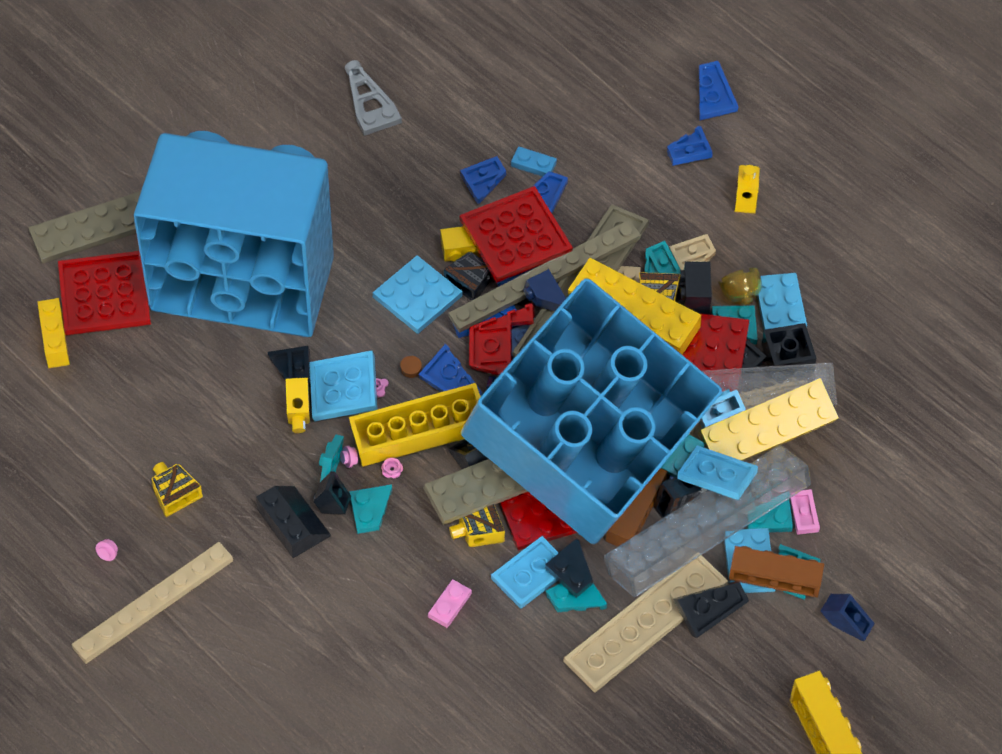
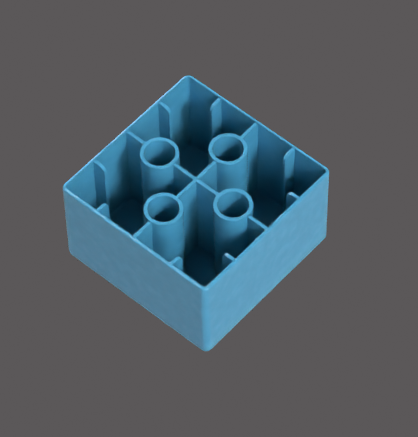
[133,131,334,337]
[461,278,722,544]

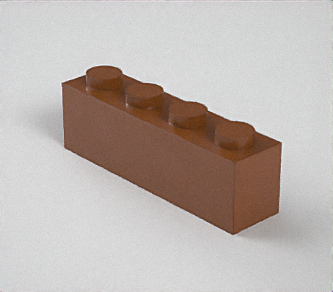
[606,468,667,552]
[728,546,824,598]

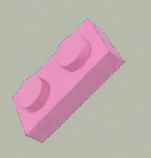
[789,489,820,535]
[428,579,472,628]

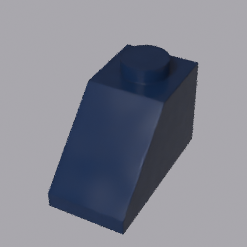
[524,269,566,311]
[820,594,875,641]

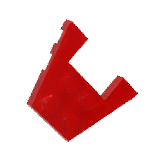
[469,303,534,375]

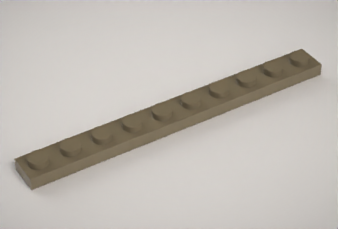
[448,219,641,333]

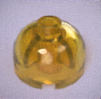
[718,268,762,306]

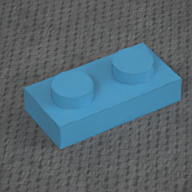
[511,146,557,177]

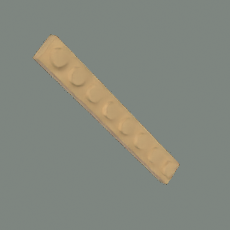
[72,542,233,664]

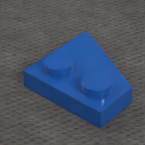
[667,126,712,165]
[460,156,506,204]

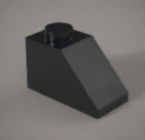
[313,471,351,515]

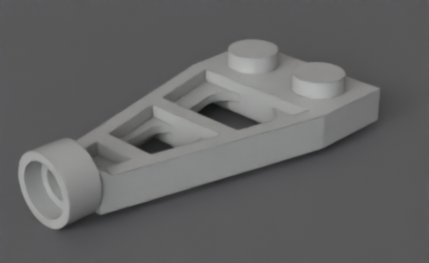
[345,60,402,136]

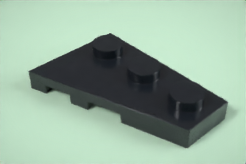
[673,581,749,638]

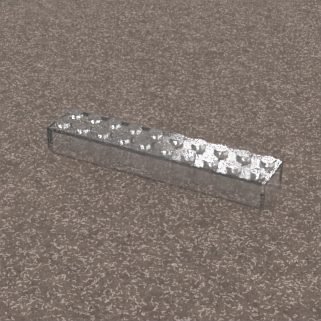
[604,444,811,598]

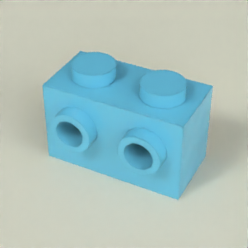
[699,389,746,429]

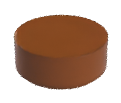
[400,356,422,378]

